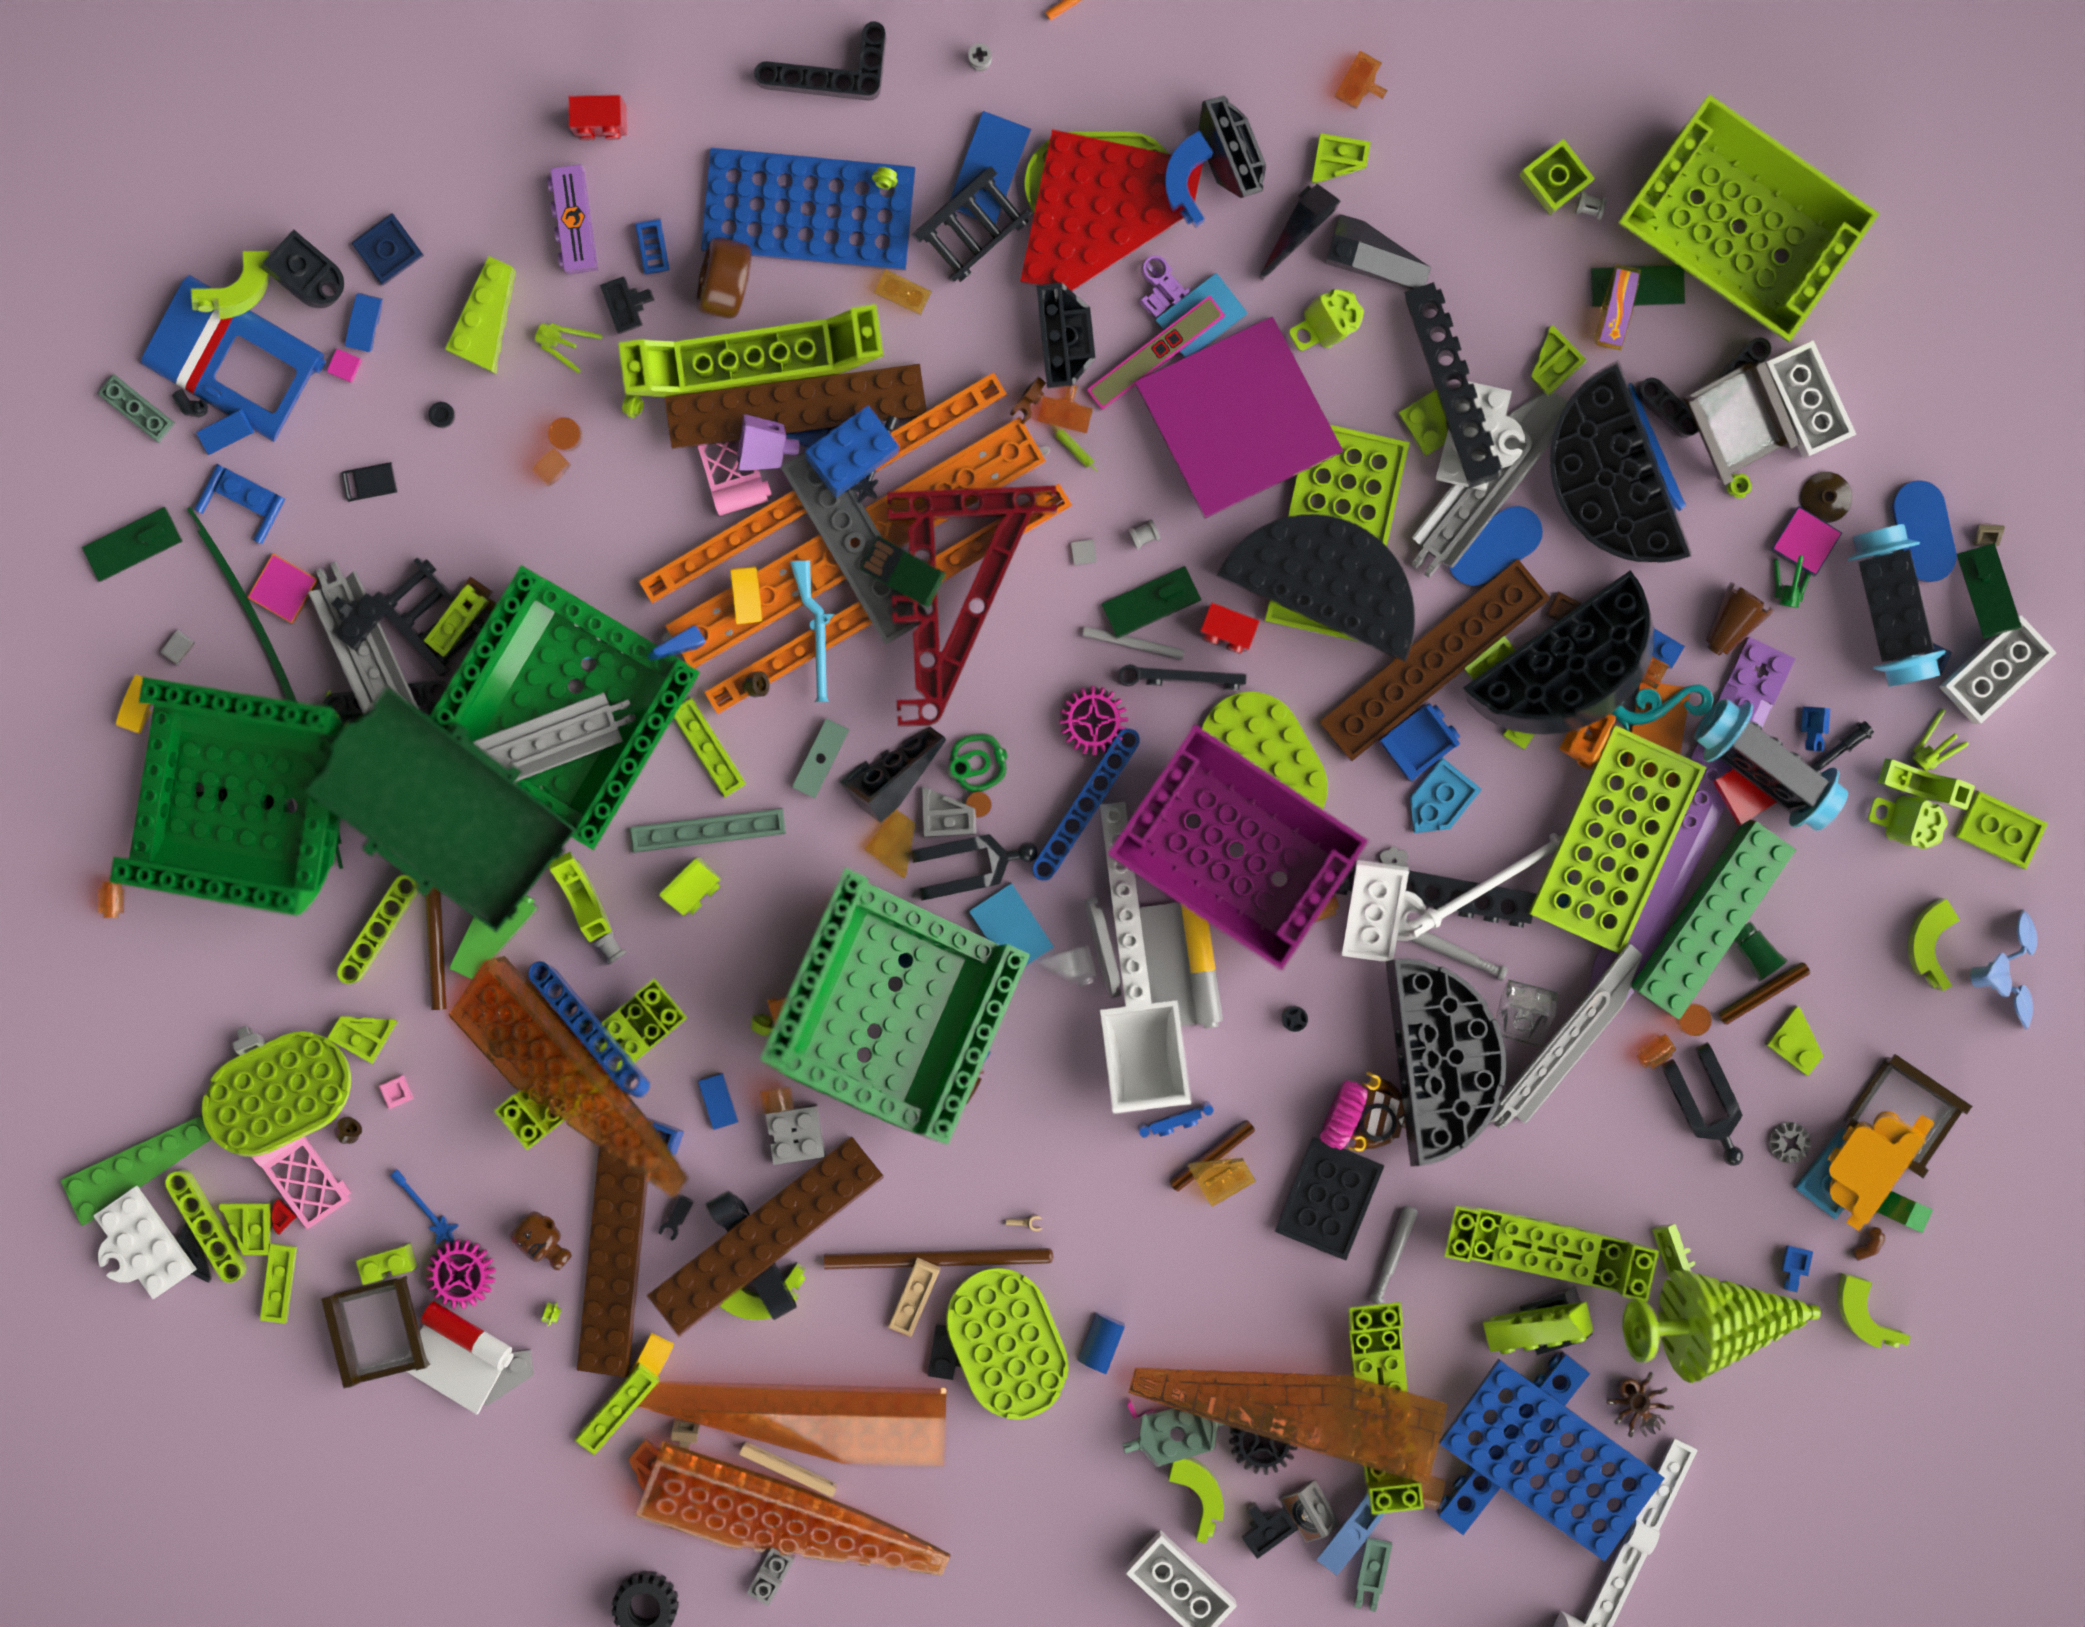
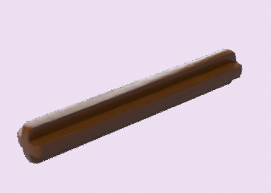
[1718,962,1811,1025]
[1169,1120,1255,1192]

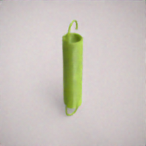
[1051,424,1098,472]

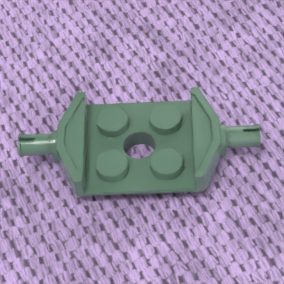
[1122,1399,1234,1467]

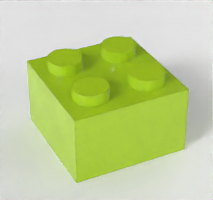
[1519,138,1595,215]

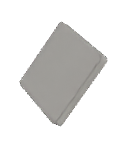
[1071,539,1097,565]

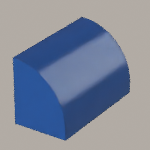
[1077,1312,1125,1374]

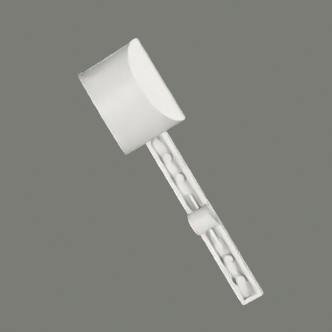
[1100,802,1191,1114]
[1553,1438,1698,1627]

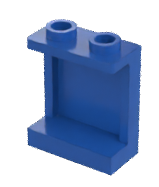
[1378,703,1460,782]

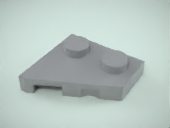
[922,787,976,837]
[484,1349,534,1406]

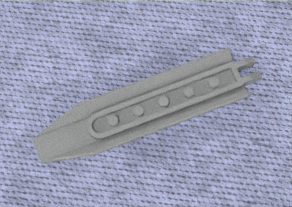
[1412,392,1568,578]
[308,561,418,714]
[474,693,636,781]
[1490,943,1643,1129]

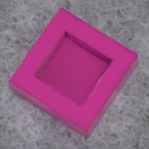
[327,349,362,383]

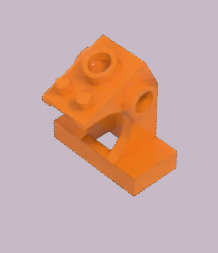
[1559,714,1616,769]

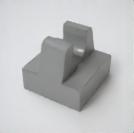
[232,1025,266,1055]

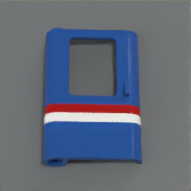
[141,275,326,442]

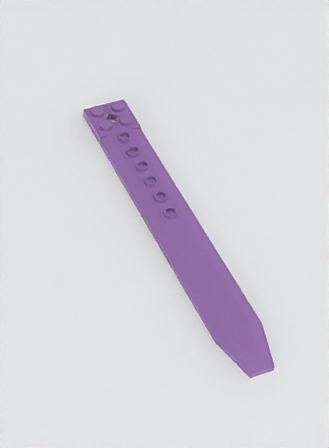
[1588,637,1796,1001]

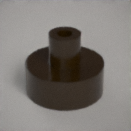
[742,671,770,698]
[334,1117,362,1144]

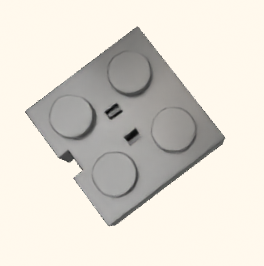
[766,1105,825,1165]

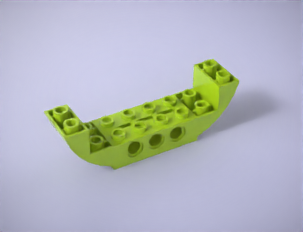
[494,978,687,1151]
[1444,1205,1659,1302]
[1348,1302,1424,1515]

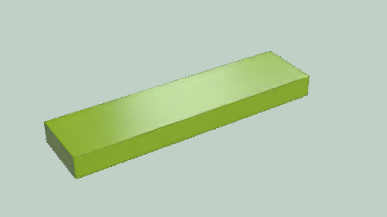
[674,697,747,798]
[574,1363,660,1456]

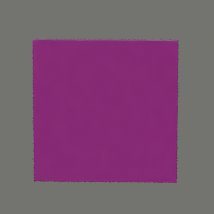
[1135,316,1343,519]

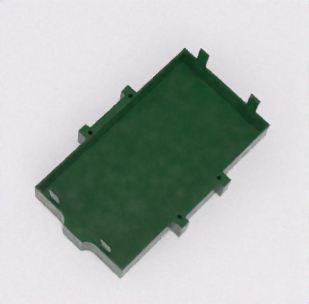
[305,684,577,933]

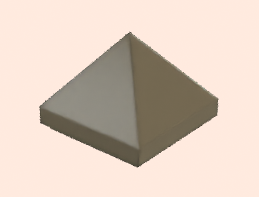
[1973,523,2005,546]

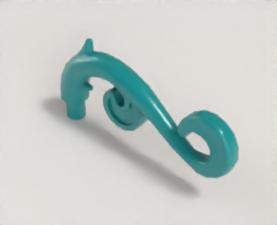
[1610,684,1713,731]

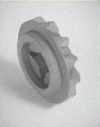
[1769,1122,1811,1163]

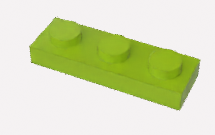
[260,1243,298,1324]

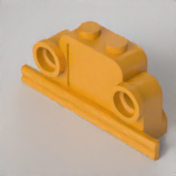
[1827,1111,1935,1231]

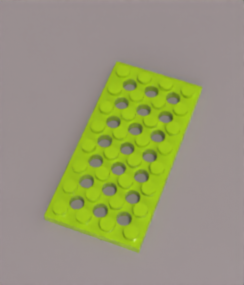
[1264,425,1410,643]
[1528,725,1707,954]

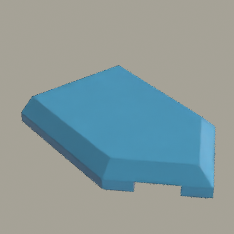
[1410,757,1482,833]

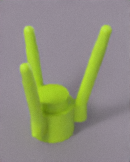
[535,323,603,373]
[1912,709,1968,772]

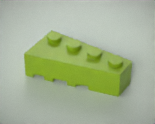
[445,256,516,374]

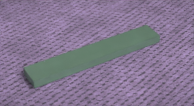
[630,808,786,853]

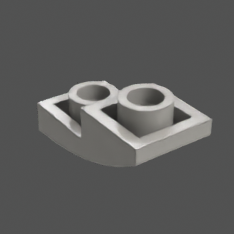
[746,1545,795,1606]

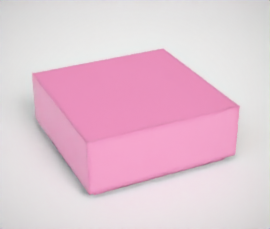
[379,1075,413,1109]

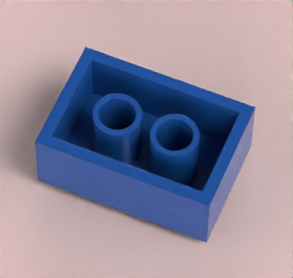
[805,406,899,498]

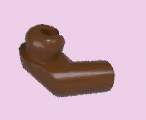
[1853,1227,1886,1261]

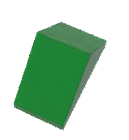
[1876,1191,1933,1233]

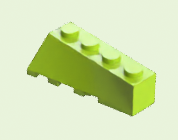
[1483,1301,1594,1354]

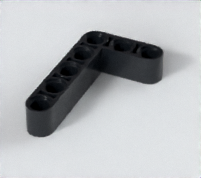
[754,21,886,101]
[1636,337,1772,438]
[323,680,449,717]
[705,1190,797,1320]

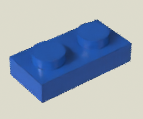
[1652,628,1685,669]

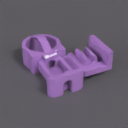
[1139,255,1190,319]

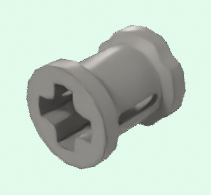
[968,43,991,71]
[1575,191,1607,220]
[1128,519,1161,550]
[593,931,627,965]

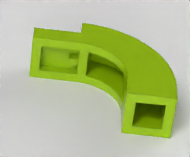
[191,251,270,319]
[1877,758,1975,810]
[549,851,612,943]
[1908,898,1960,991]
[720,1263,806,1320]
[1837,1273,1911,1349]
[1168,1457,1224,1544]

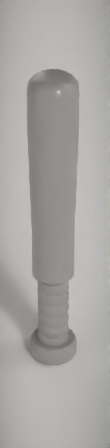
[1411,931,1508,981]
[1369,1206,1418,1304]

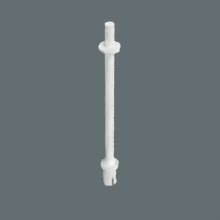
[1406,833,1563,938]

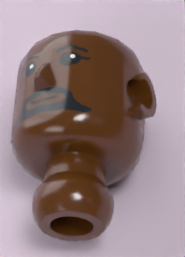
[510,1211,572,1271]

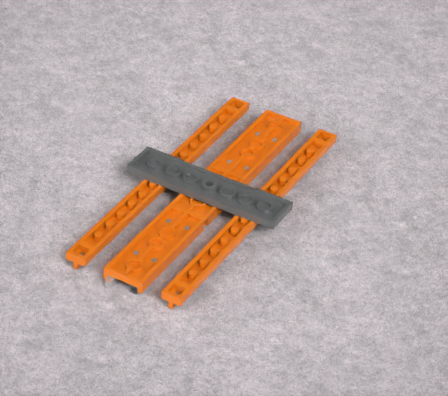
[639,372,1072,715]

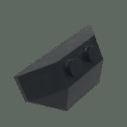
[1198,95,1266,198]
[1036,283,1096,389]

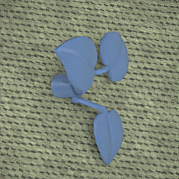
[1970,909,2037,1030]

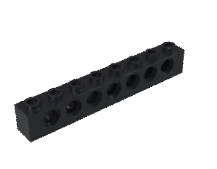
[1404,282,1502,489]
[1335,861,1536,928]

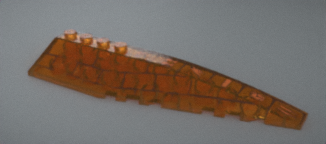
[1128,1367,1448,1484]

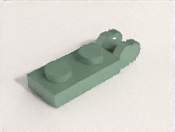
[1354,1537,1393,1612]

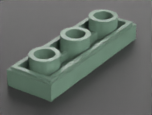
[97,374,175,443]
[792,718,849,799]

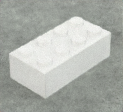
[1766,340,1856,459]
[1939,615,2056,724]
[1125,1530,1237,1627]

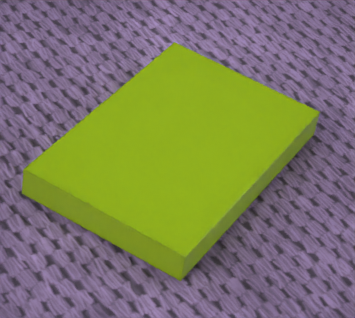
[1955,790,2048,870]

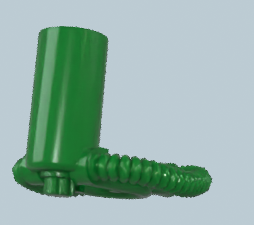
[946,733,1008,792]

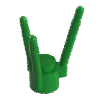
[1774,555,1811,608]

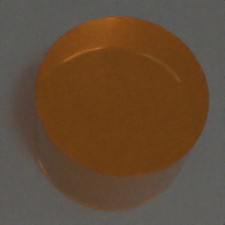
[548,417,583,452]
[532,448,571,487]
[1675,1003,1712,1036]
[759,1086,794,1114]
[1419,1473,1445,1510]

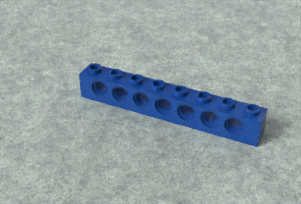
[1436,1351,1590,1535]

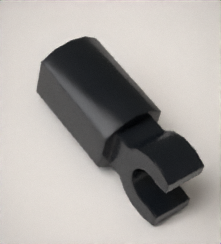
[658,1194,694,1241]

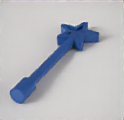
[390,1169,459,1244]

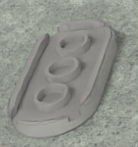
[1085,897,1122,998]

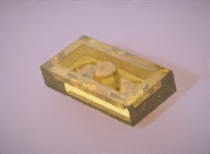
[874,269,932,316]

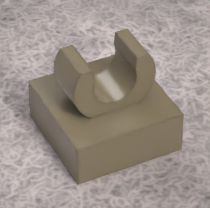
[671,1419,700,1451]

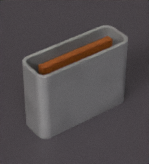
[160,630,196,665]

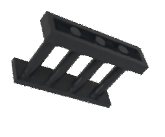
[911,166,1031,282]
[373,557,485,676]

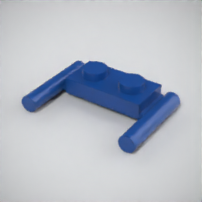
[194,464,285,544]
[1138,1101,1214,1138]

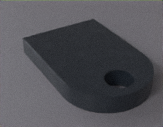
[261,229,344,308]

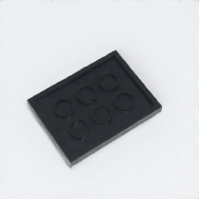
[1274,1136,1385,1261]

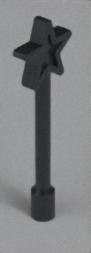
[850,415,898,503]

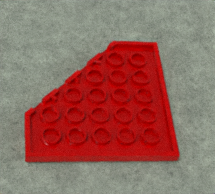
[1020,129,1203,292]

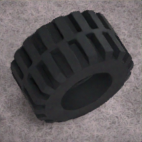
[611,1571,679,1627]

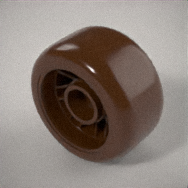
[696,237,751,319]

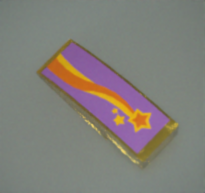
[1594,263,1641,351]

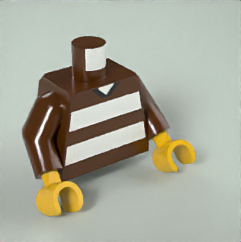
[1349,1072,1406,1152]

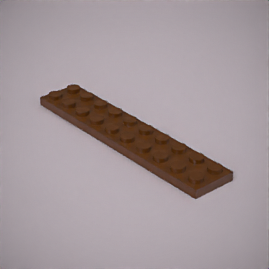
[664,364,927,449]
[1319,559,1551,762]
[577,1115,654,1377]
[646,1137,884,1337]

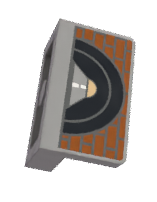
[1281,1480,1340,1543]

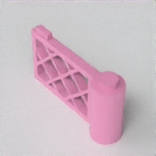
[698,442,772,516]
[252,1137,351,1229]

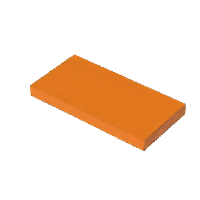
[1625,680,1690,787]

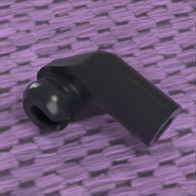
[172,389,208,418]

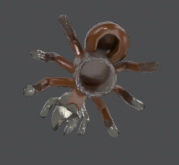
[1606,1372,1674,1437]

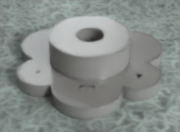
[1380,846,1408,867]

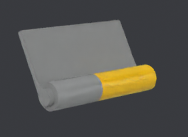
[1139,902,1223,1029]

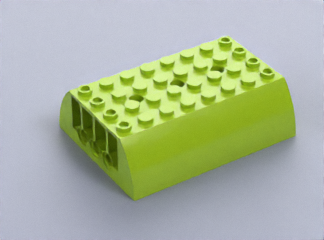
[1618,94,1880,343]

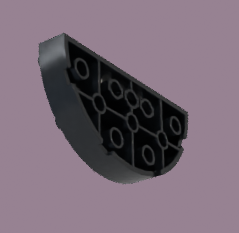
[1550,360,1692,563]
[1217,514,1415,663]
[1463,570,1654,734]
[1386,959,1506,1167]

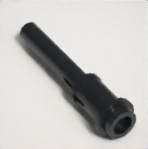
[1809,721,1874,771]

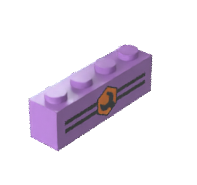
[547,164,598,275]

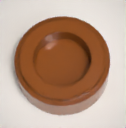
[966,792,992,817]

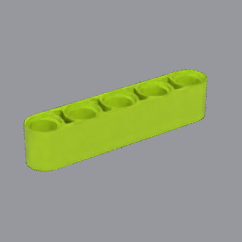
[337,875,418,984]
[165,1169,247,1283]

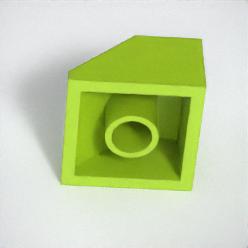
[659,857,722,916]

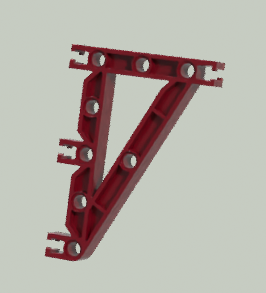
[887,485,1057,727]

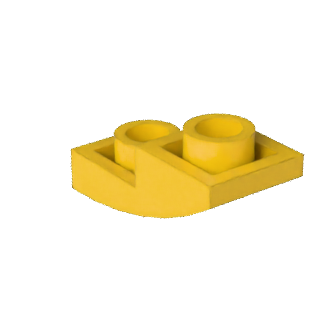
[730,566,762,624]
[116,674,151,734]
[627,1332,674,1377]

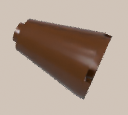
[1706,582,1774,656]

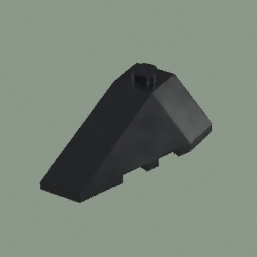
[1259,184,1341,281]
[1325,214,1431,289]

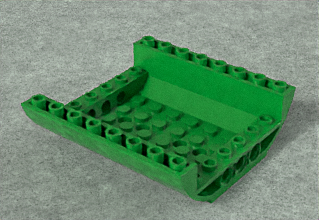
[430,565,701,851]
[109,677,343,916]
[760,867,1030,1145]

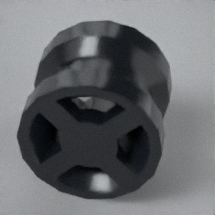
[1281,1005,1308,1032]

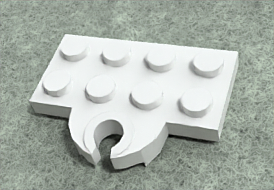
[1436,381,1525,491]
[1342,860,1426,962]
[94,1186,196,1299]

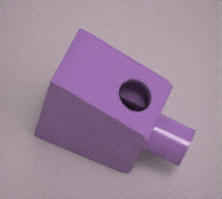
[737,415,799,470]

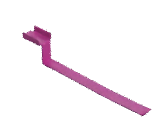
[1127,1398,1193,1496]

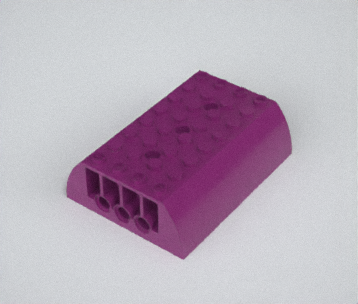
[1108,724,1369,971]

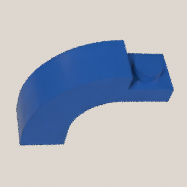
[1165,131,1213,228]

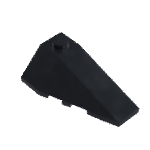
[840,726,946,823]

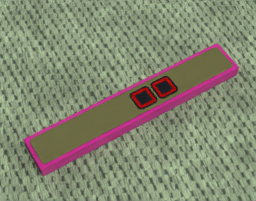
[1087,295,1225,410]

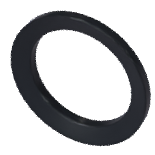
[1359,1103,1397,1141]

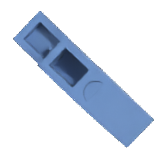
[1316,1492,1386,1576]

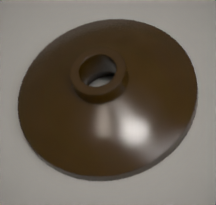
[1800,472,1852,523]

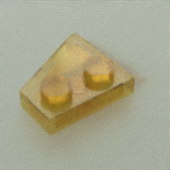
[865,809,916,878]
[1187,1158,1256,1207]

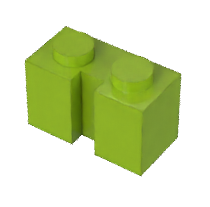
[356,1242,418,1285]

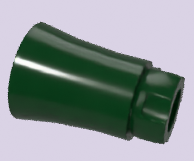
[1734,921,1788,982]

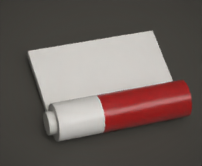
[406,1301,513,1414]

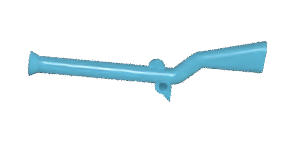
[790,561,835,702]

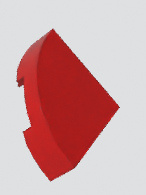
[271,1198,297,1235]

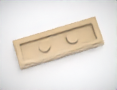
[888,1258,941,1337]

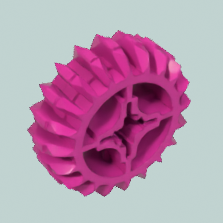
[1059,686,1128,755]
[1320,1080,1368,1150]
[426,1239,496,1309]

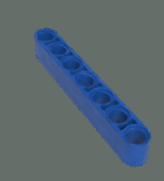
[1033,728,1140,881]
[528,961,650,1098]

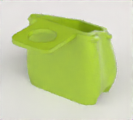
[1289,289,1364,351]
[1868,795,1948,849]

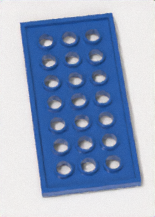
[701,148,916,271]
[1438,1358,1665,1561]

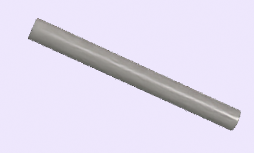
[1082,626,1184,660]

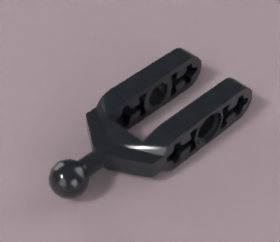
[911,834,1038,901]
[1661,1042,1744,1166]

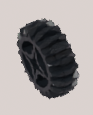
[1229,1404,1299,1475]

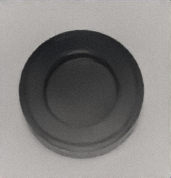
[428,402,456,428]

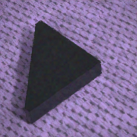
[177,1222,212,1283]

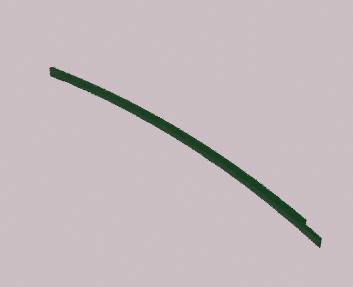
[187,507,343,869]

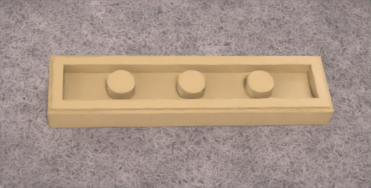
[739,1442,837,1498]

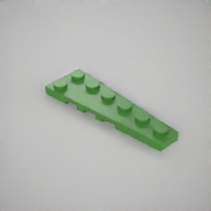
[60,1115,212,1226]

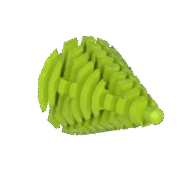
[1622,1269,1821,1383]

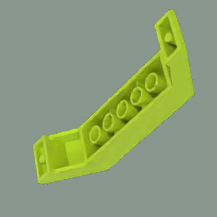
[618,304,884,397]

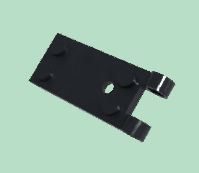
[1118,664,1247,691]

